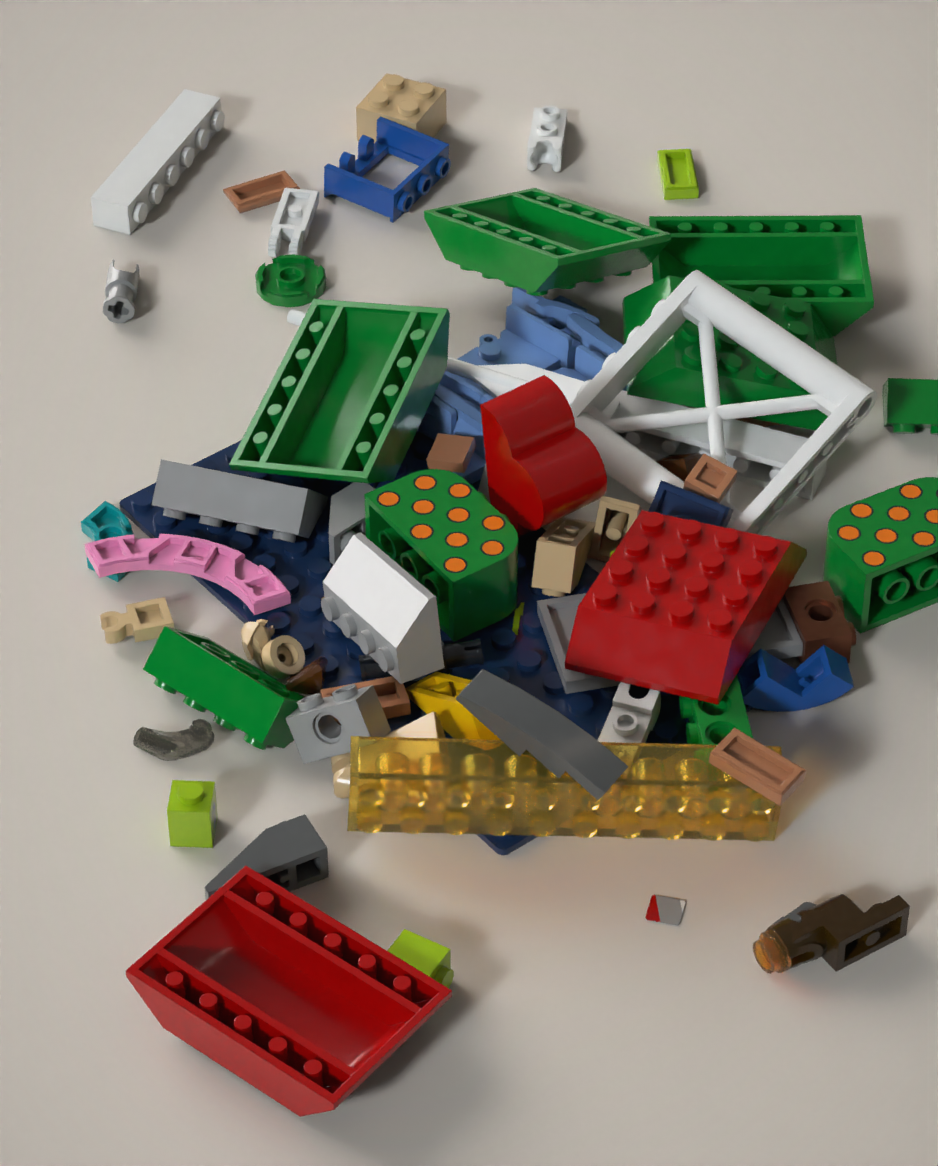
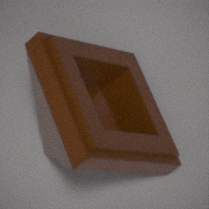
[285,656,328,695]

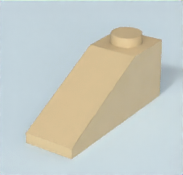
[531,517,596,597]

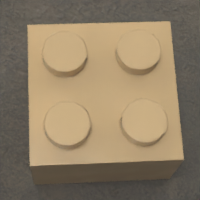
[356,73,447,143]

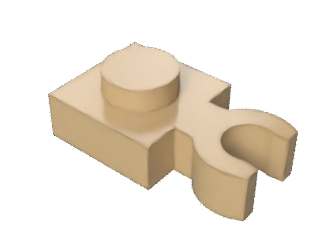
[100,597,174,644]

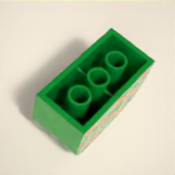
[364,469,518,642]
[823,477,938,634]

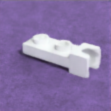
[527,106,567,172]
[598,682,661,788]

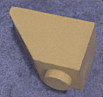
[589,496,642,562]

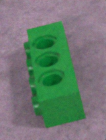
[679,675,755,795]

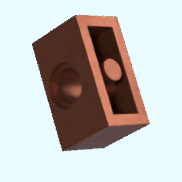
[783,581,856,665]

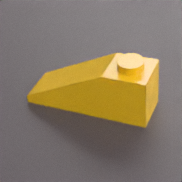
[405,671,504,753]

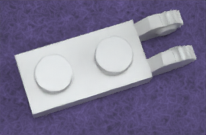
[268,188,319,257]

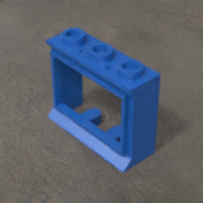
[324,116,451,223]

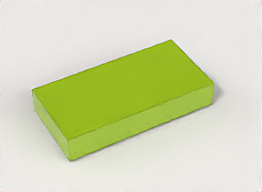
[657,149,699,200]

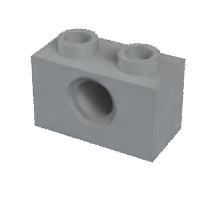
[285,684,391,764]

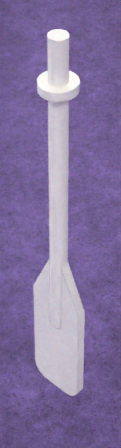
[287,309,620,419]

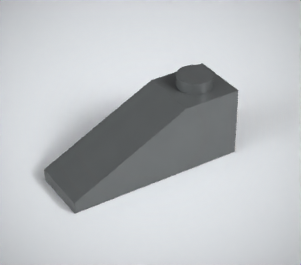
[204,814,329,900]

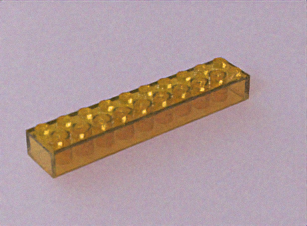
[347,736,782,842]

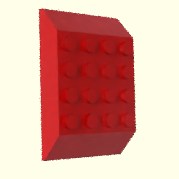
[564,510,807,705]
[126,866,452,1117]

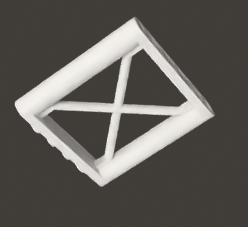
[569,270,877,535]

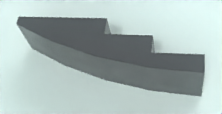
[455,669,629,800]

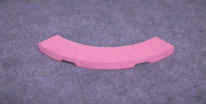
[84,534,291,615]

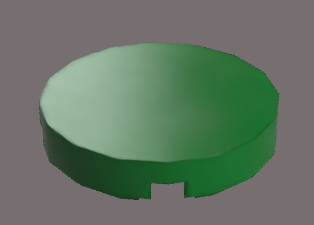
[255,254,326,307]

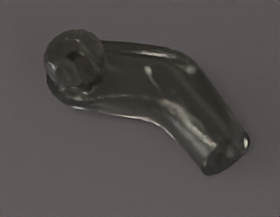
[133,719,215,761]

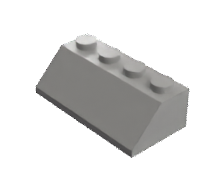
[151,459,328,543]
[321,532,444,684]

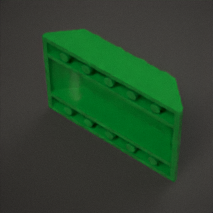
[424,188,671,296]
[649,215,874,336]
[622,276,837,431]
[229,299,450,483]

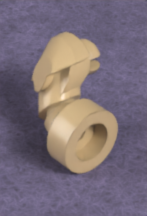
[241,619,305,679]

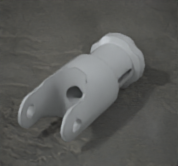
[103,259,140,323]

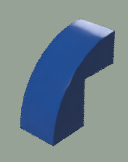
[737,645,854,712]

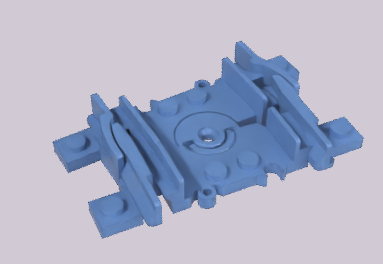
[417,287,627,485]

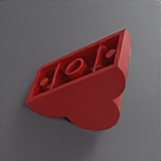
[480,375,607,538]

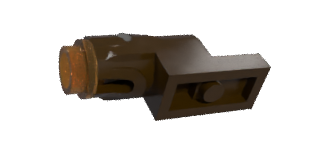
[753,894,910,974]

